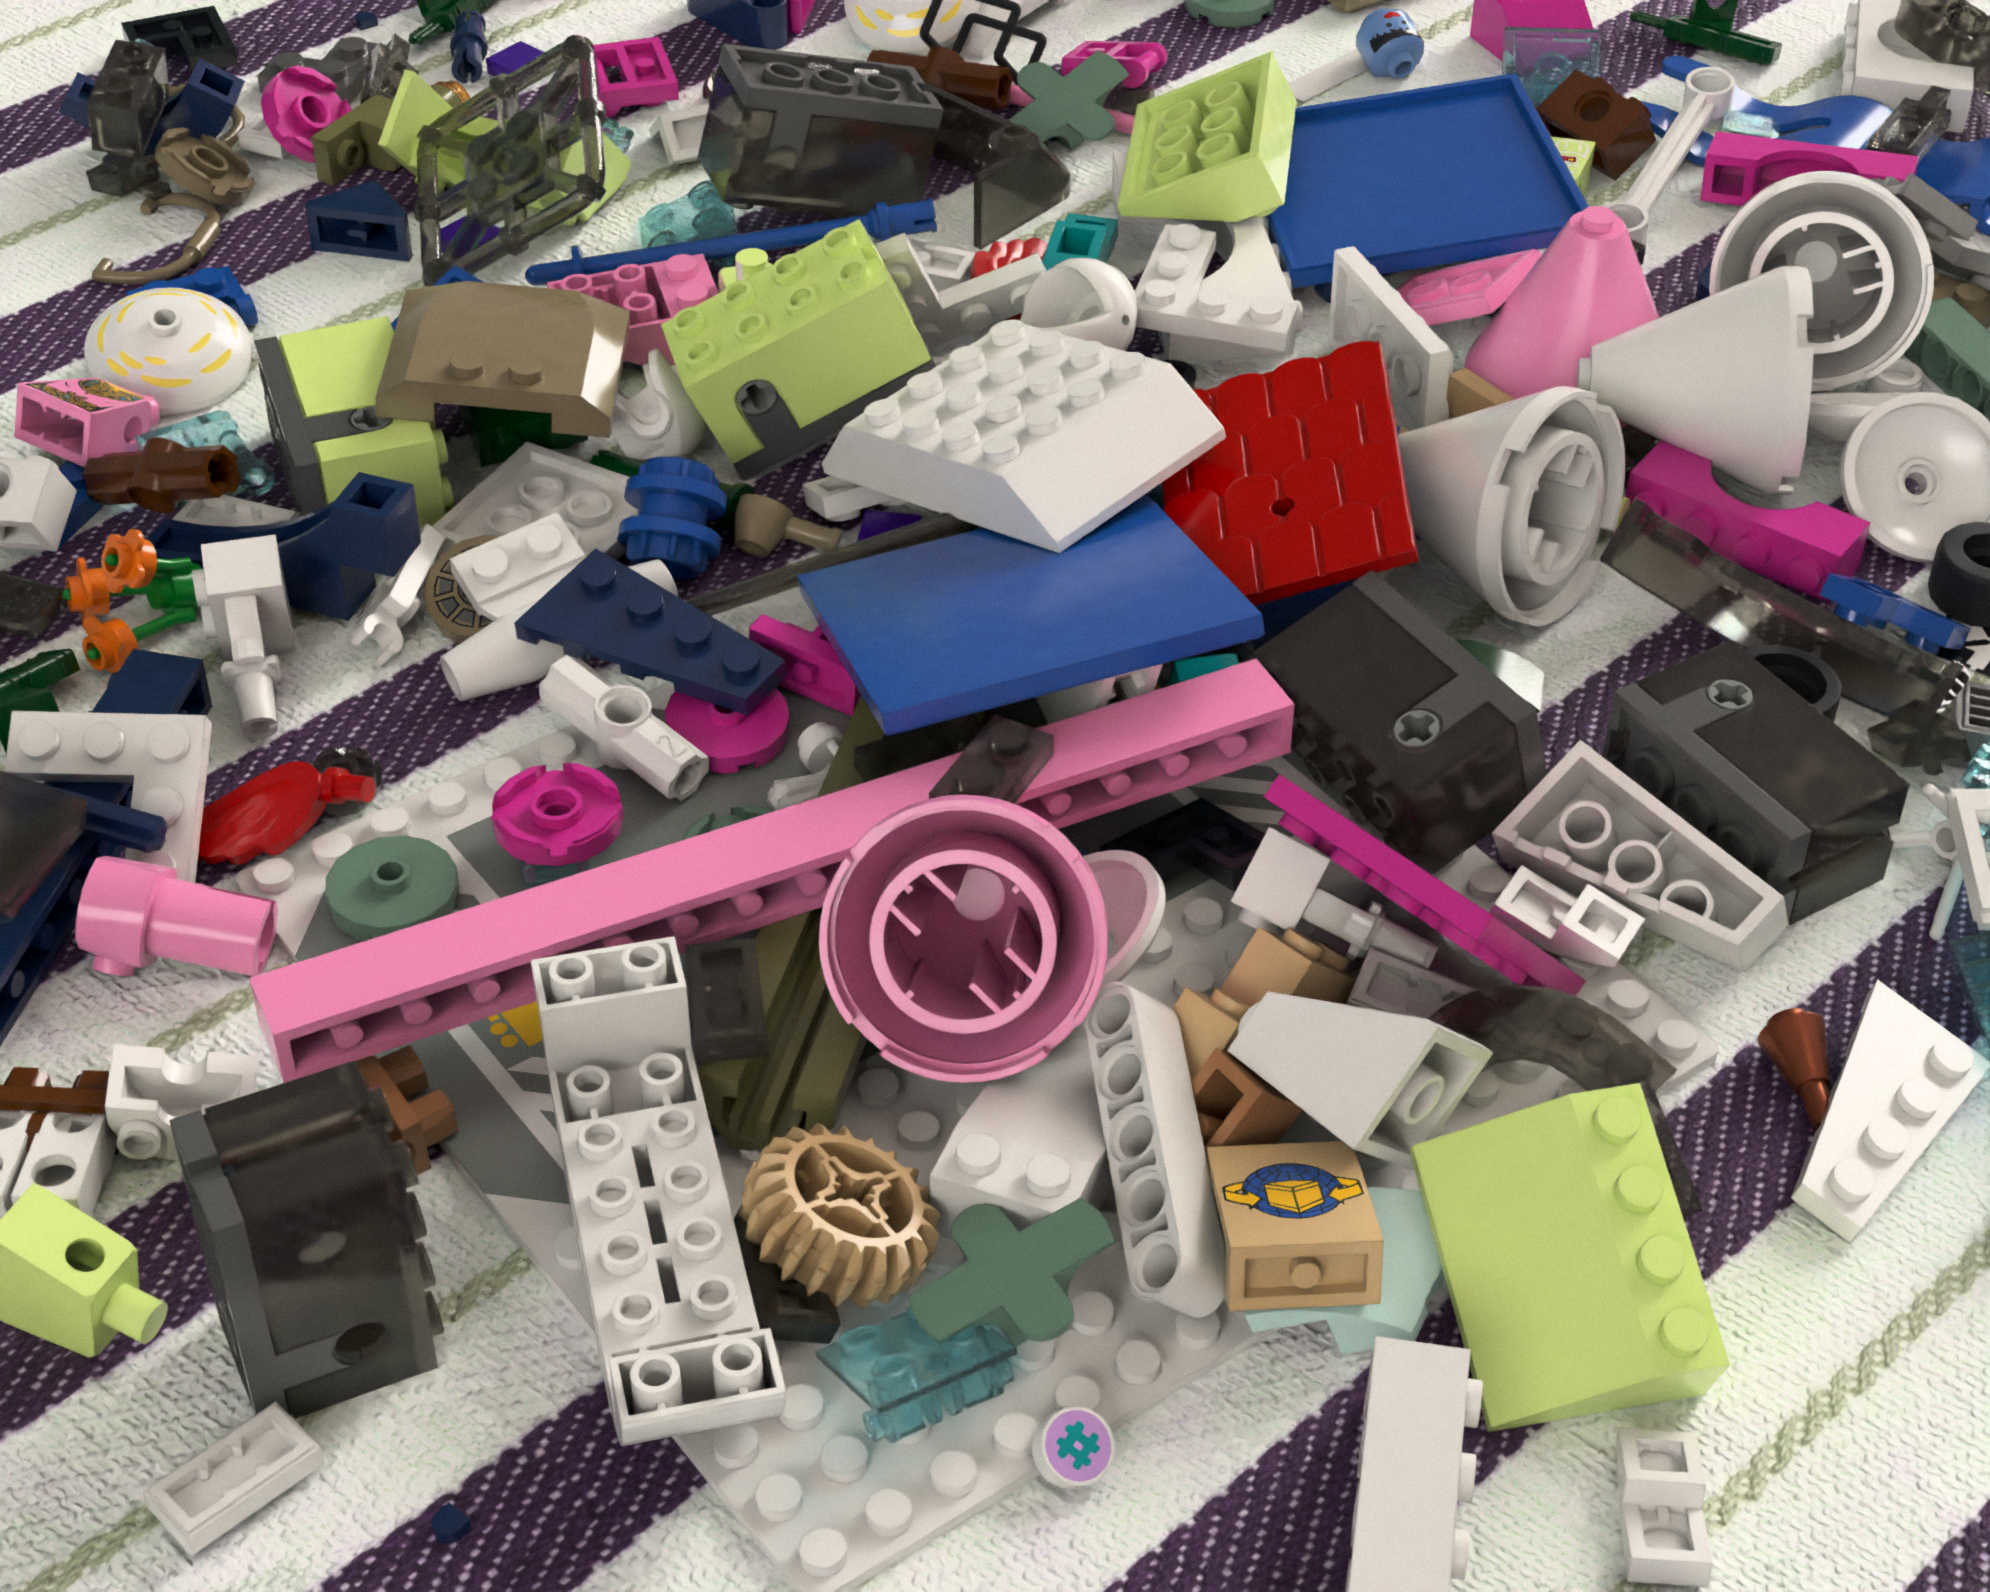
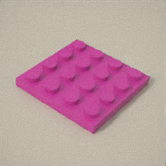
[1264,774,1586,1003]

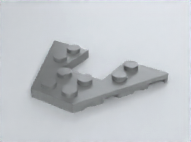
[1869,174,1990,293]

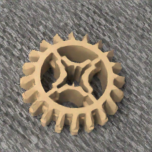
[739,1123,941,1309]

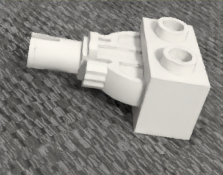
[192,535,296,739]
[1231,827,1439,969]

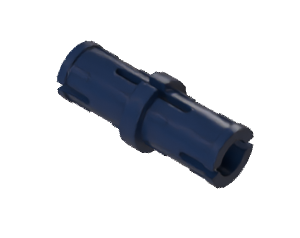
[450,10,488,83]

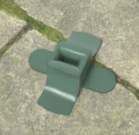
[1001,51,1129,151]
[908,1197,1115,1348]

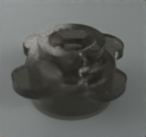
[1107,85,1155,115]

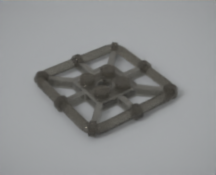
[414,35,606,287]

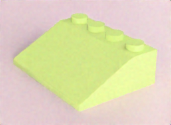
[1117,51,1297,222]
[1410,1083,1730,1432]

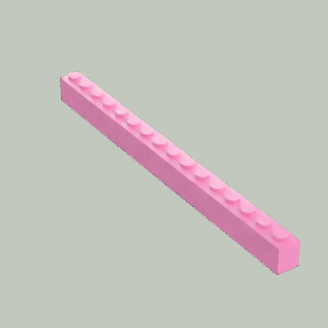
[249,658,1295,1084]

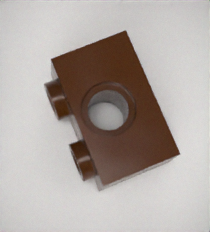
[1536,69,1656,181]

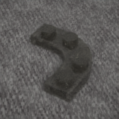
[1427,985,1677,1105]

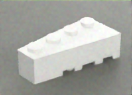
[1492,740,1788,973]
[1345,1336,1483,1592]

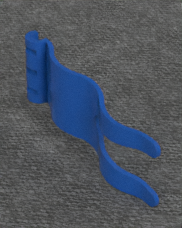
[1641,56,1990,237]

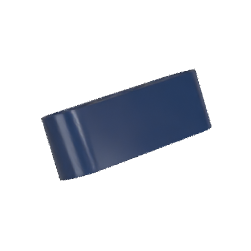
[687,0,788,50]

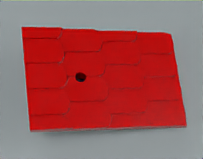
[1162,341,1419,682]

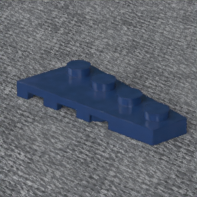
[514,548,787,715]

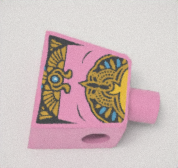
[14,378,160,467]

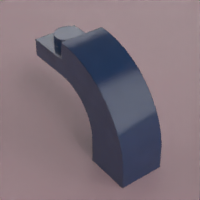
[59,58,245,162]

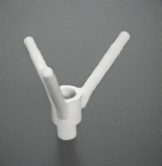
[1855,784,1990,940]

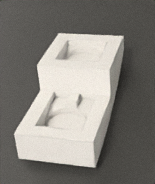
[1489,865,1645,967]
[1616,1427,1713,1587]

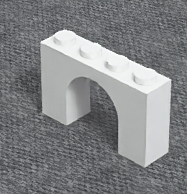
[1839,0,1974,133]

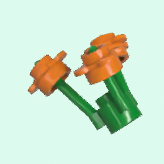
[62,529,202,674]

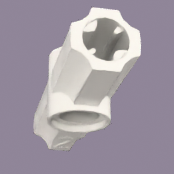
[539,655,709,801]

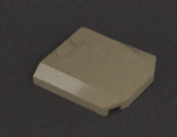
[375,281,630,438]

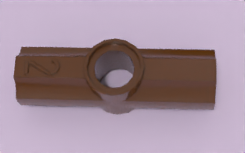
[867,46,1013,110]
[82,437,241,514]

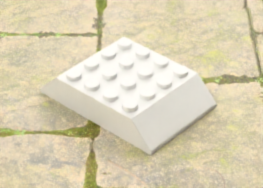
[822,319,1226,553]

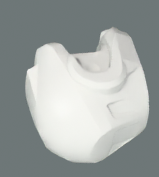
[611,348,706,462]

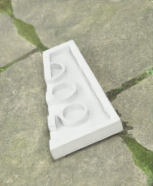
[1791,980,1990,1243]

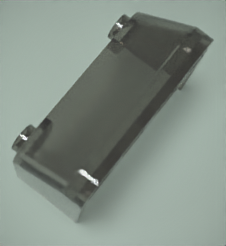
[833,81,1071,250]

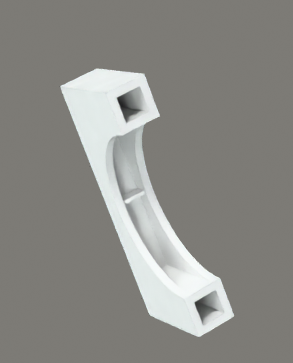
[1111,152,1304,363]

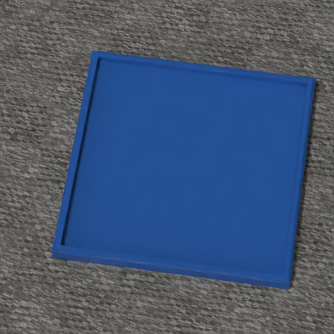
[1266,73,1589,289]
[797,493,1265,736]

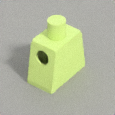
[0,1183,168,1358]

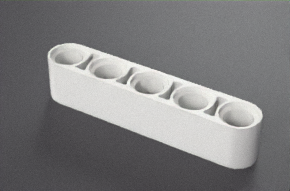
[1085,981,1226,1318]

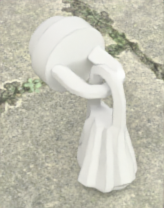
[766,722,844,811]

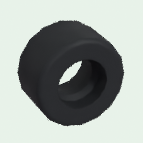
[1928,522,1990,627]

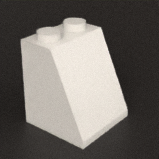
[1227,991,1493,1170]

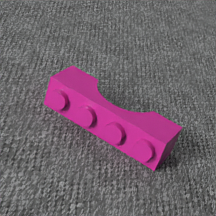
[1700,131,1918,206]
[1625,440,1871,603]

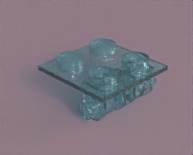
[638,174,738,267]
[815,1306,1017,1443]

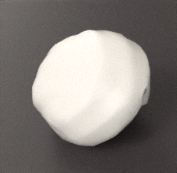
[1020,258,1138,351]

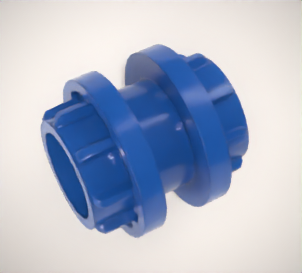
[617,457,728,579]

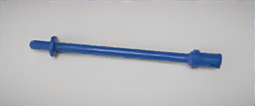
[525,198,937,286]

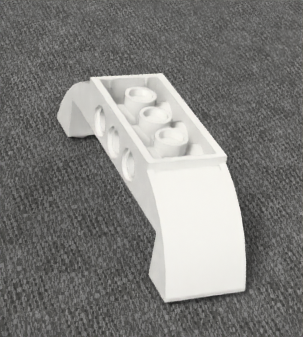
[531,936,787,1446]

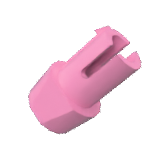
[75,856,278,976]

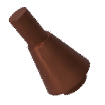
[1757,1008,1830,1132]

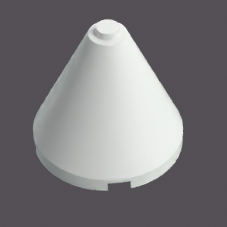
[1709,171,1934,392]
[1577,266,1814,495]
[1398,386,1625,626]

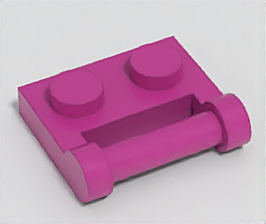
[576,37,679,117]
[1062,41,1168,89]

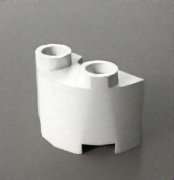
[105,1044,258,1161]

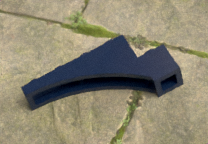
[147,472,421,621]

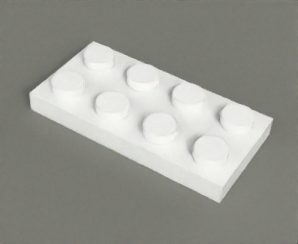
[1328,246,1453,431]

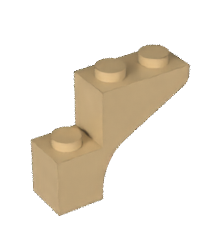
[1172,927,1357,1080]

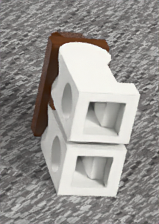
[0,1067,119,1219]

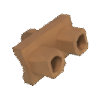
[328,1045,459,1177]

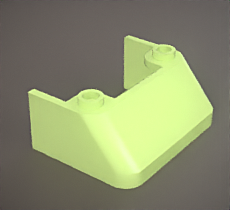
[378,69,632,227]

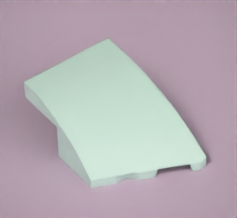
[1244,1187,1445,1355]

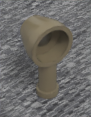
[734,494,843,557]

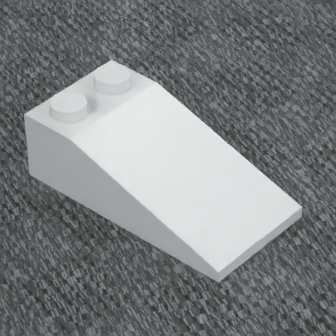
[930,1035,1112,1240]

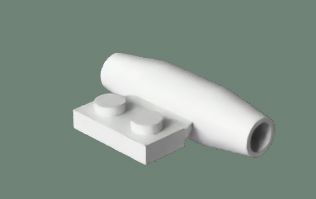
[440,512,679,701]

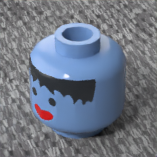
[1356,8,1424,79]

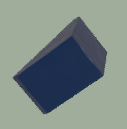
[305,180,413,262]

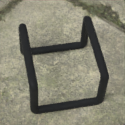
[920,0,1047,86]

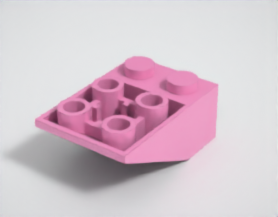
[547,253,719,366]

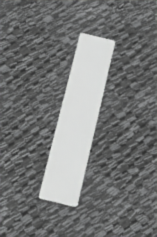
[1288,49,1368,102]

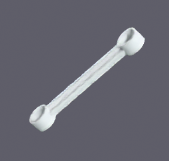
[1603,67,1735,254]

